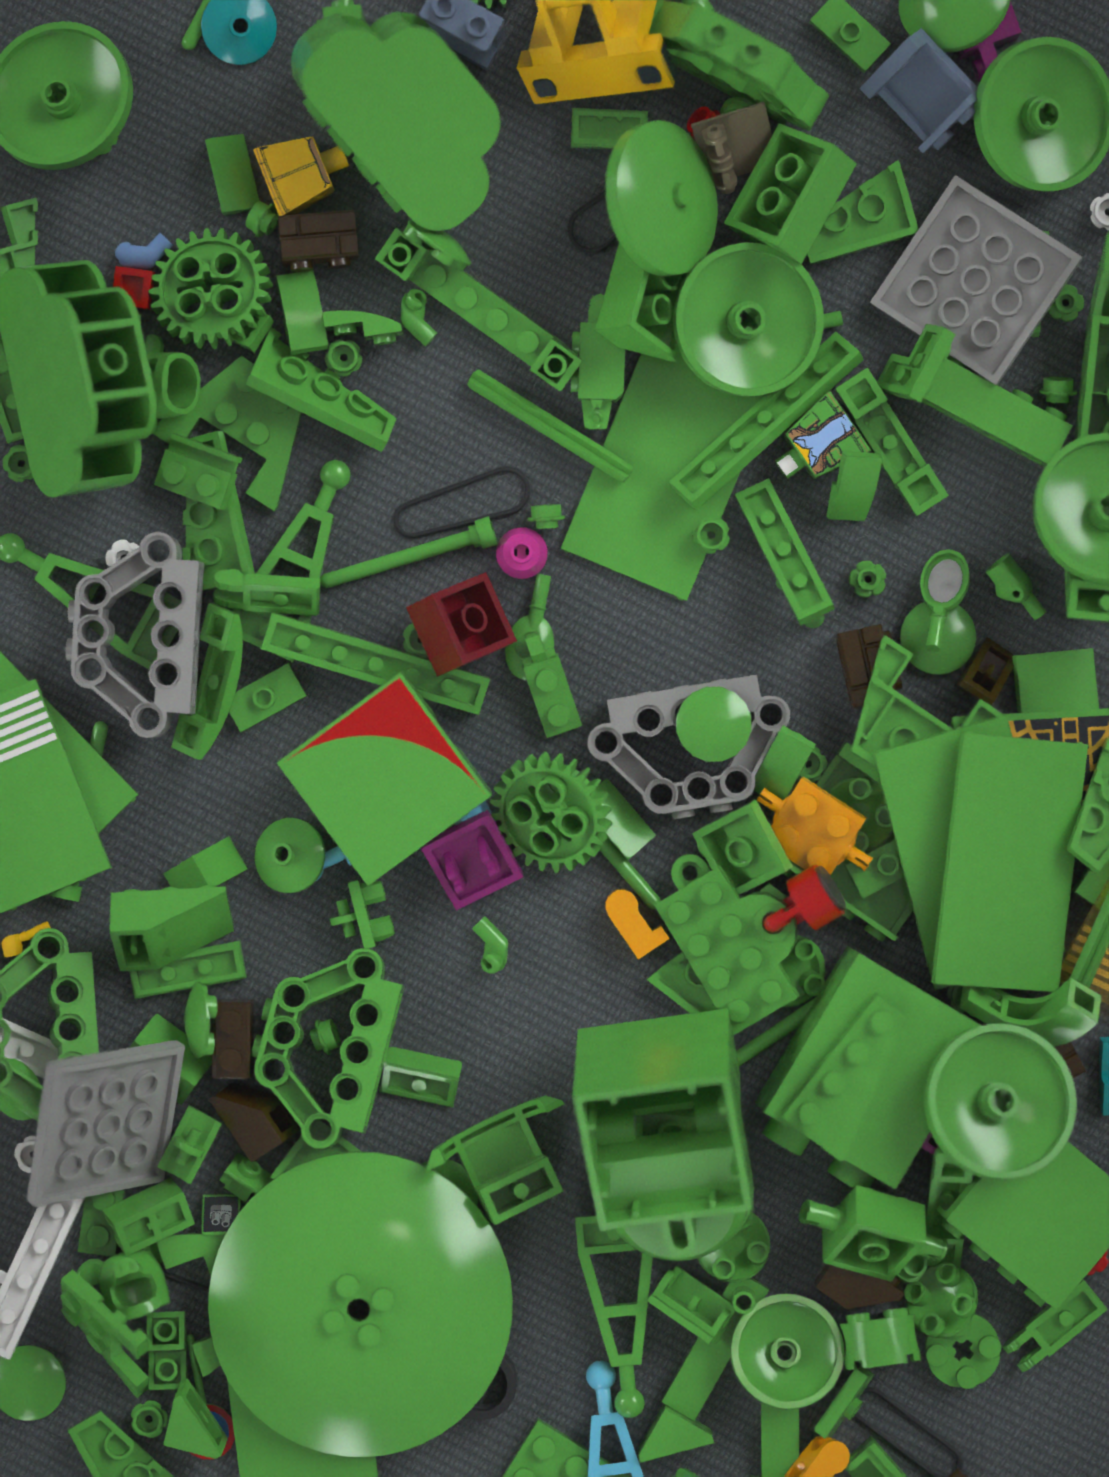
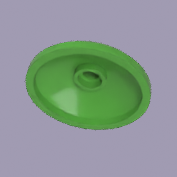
[899,0,1010,52]
[730,1294,844,1410]

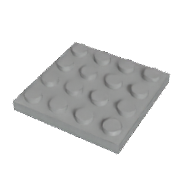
[870,175,1083,386]
[27,1040,185,1207]

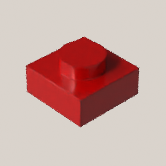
[113,266,156,310]

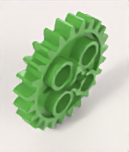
[149,228,273,349]
[490,752,612,873]

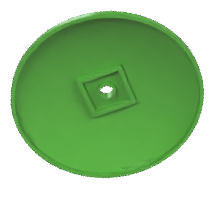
[208,1151,513,1457]

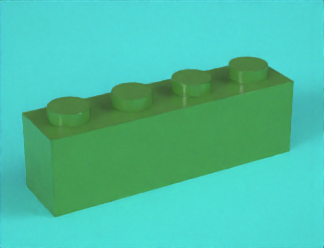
[921,355,1073,468]

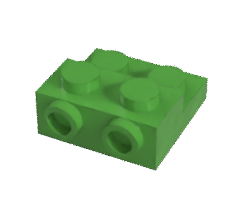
[692,800,793,895]

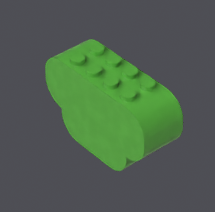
[291,12,500,231]
[0,260,157,497]

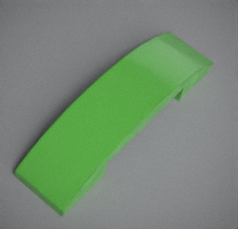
[835,368,949,516]
[171,603,243,760]
[925,1148,973,1267]

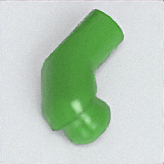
[400,289,438,347]
[472,916,509,974]

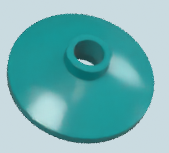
[201,0,277,65]

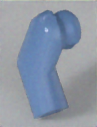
[115,233,173,270]

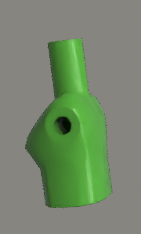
[986,553,1047,620]

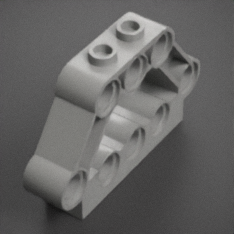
[65,532,204,738]
[587,675,790,819]

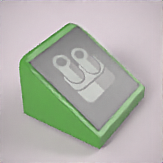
[201,1194,241,1235]

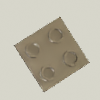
[691,102,772,194]

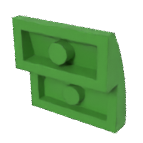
[1012,648,1099,713]

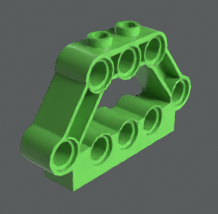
[649,0,829,130]
[0,928,99,1122]
[251,948,405,1150]

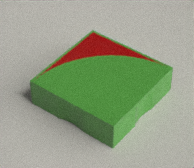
[277,670,492,886]

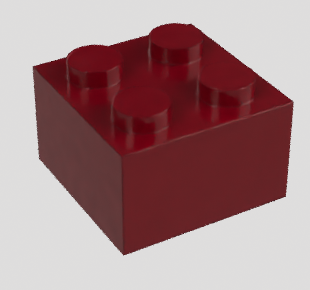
[406,572,517,677]

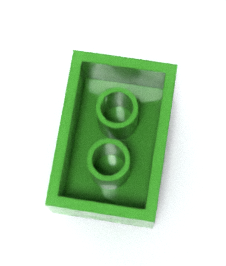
[724,123,857,264]

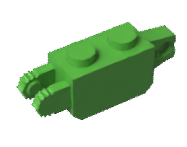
[571,293,625,430]

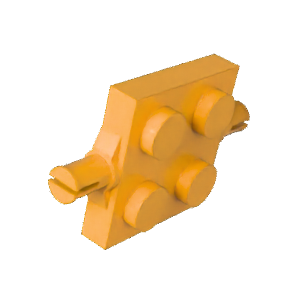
[756,777,873,876]

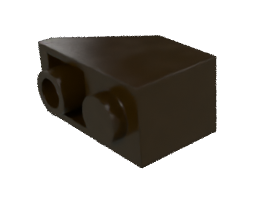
[209,1083,300,1162]
[814,1264,904,1309]

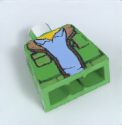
[775,391,871,479]

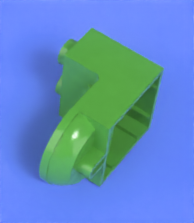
[573,1008,754,1261]

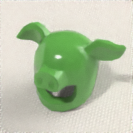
[143,334,200,439]
[77,1243,171,1320]

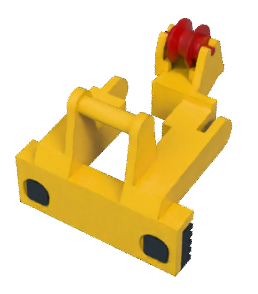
[517,0,678,104]

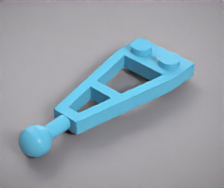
[586,1360,644,1477]

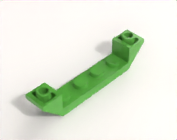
[375,228,583,392]

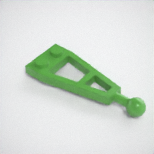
[233,460,350,663]
[0,533,181,669]
[575,1214,653,1418]

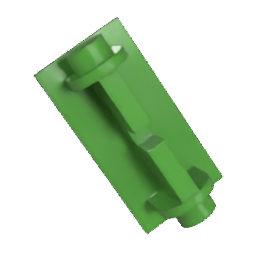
[219,1152,273,1202]

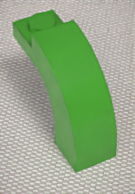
[959,977,1101,1047]

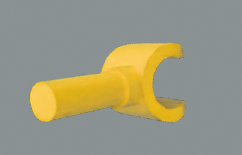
[1,921,51,957]

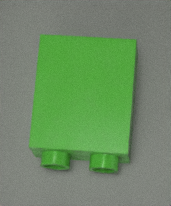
[755,946,982,1190]

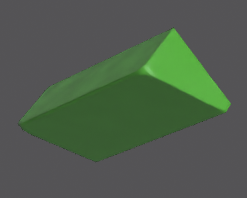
[205,134,259,216]
[596,778,656,860]
[379,1047,462,1107]

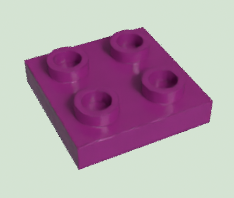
[421,810,523,910]

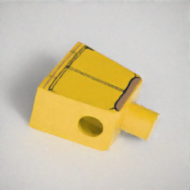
[253,137,349,216]

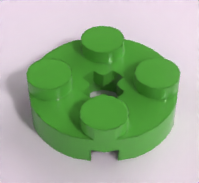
[925,1313,1001,1389]

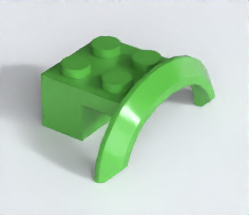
[426,1096,564,1225]

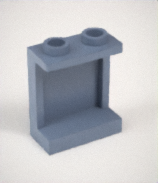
[419,0,505,71]
[859,28,978,153]

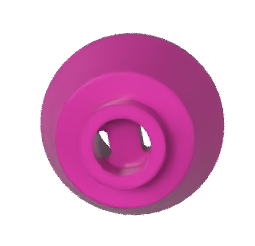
[496,527,548,579]

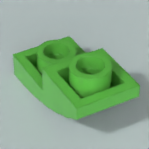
[276,270,328,355]
[322,311,404,345]
[826,451,883,521]
[753,725,816,800]
[147,1311,188,1391]

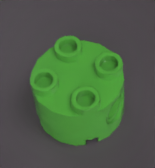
[839,1307,921,1370]

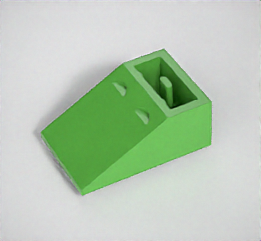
[110,885,234,971]

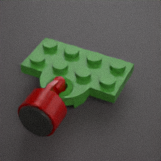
[654,864,846,1036]

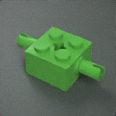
[799,1185,948,1282]

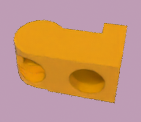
[605,889,670,960]
[784,1436,850,1477]

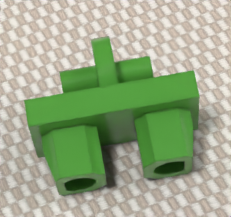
[329,879,395,949]
[157,1105,223,1184]

